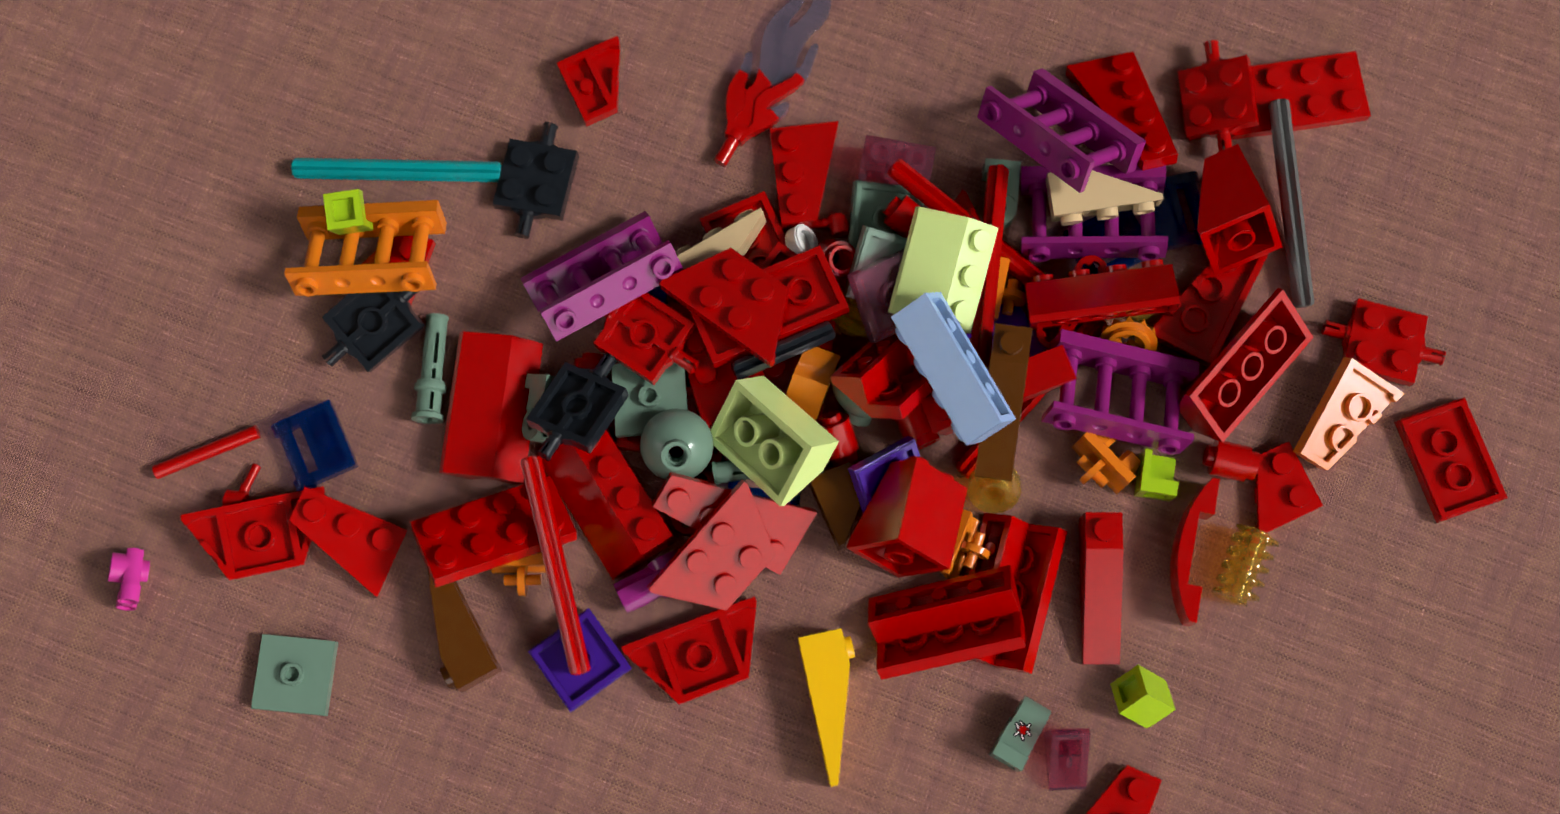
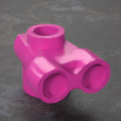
[108,548,150,611]

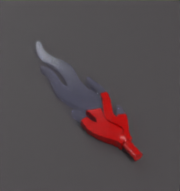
[714,0,831,167]

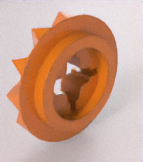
[1099,316,1158,351]

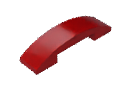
[1170,478,1220,627]

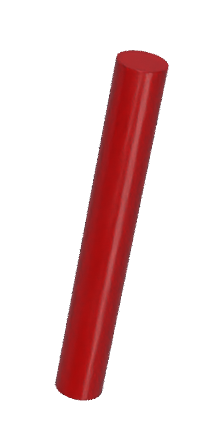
[152,425,261,479]

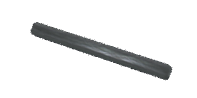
[1268,99,1314,308]

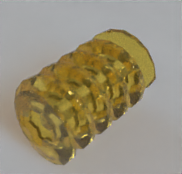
[1211,524,1280,607]

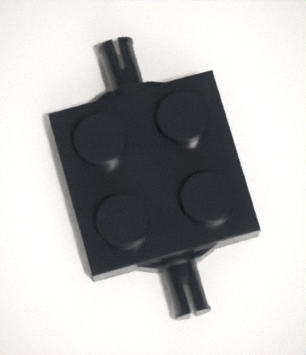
[493,122,580,239]
[322,291,425,372]
[526,353,629,461]

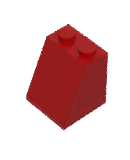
[1197,144,1282,276]
[847,456,968,578]

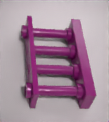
[977,68,1146,193]
[1021,165,1168,262]
[520,211,684,342]
[1041,329,1199,455]

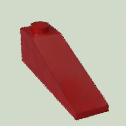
[921,345,1077,436]
[1079,512,1123,665]

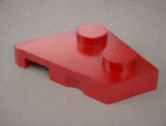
[556,36,620,127]

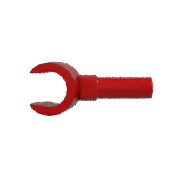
[809,213,849,238]
[222,463,261,506]

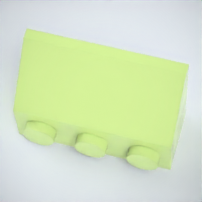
[888,206,998,334]
[711,375,839,506]

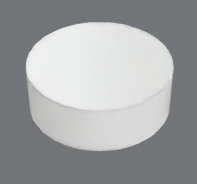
[785,224,818,254]

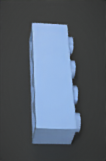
[891,292,1016,446]

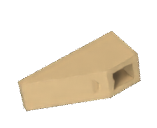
[1045,170,1163,226]
[675,208,767,269]

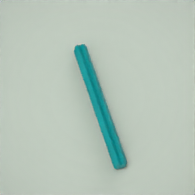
[291,158,502,182]

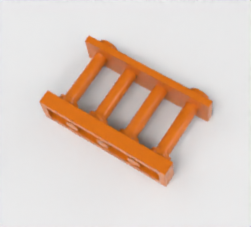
[284,200,447,297]

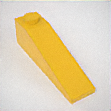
[798,628,855,787]

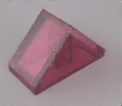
[1044,728,1090,791]

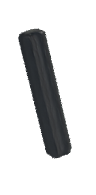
[731,321,835,380]

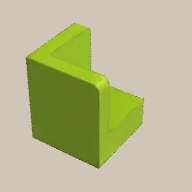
[323,189,374,235]
[1134,448,1179,502]
[1110,665,1176,728]

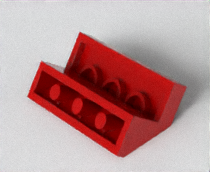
[830,322,971,420]
[439,331,543,485]
[969,513,1067,674]
[868,565,1026,680]

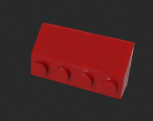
[1025,259,1181,329]
[1179,288,1314,443]
[542,430,675,581]

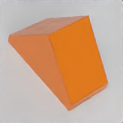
[786,347,841,421]

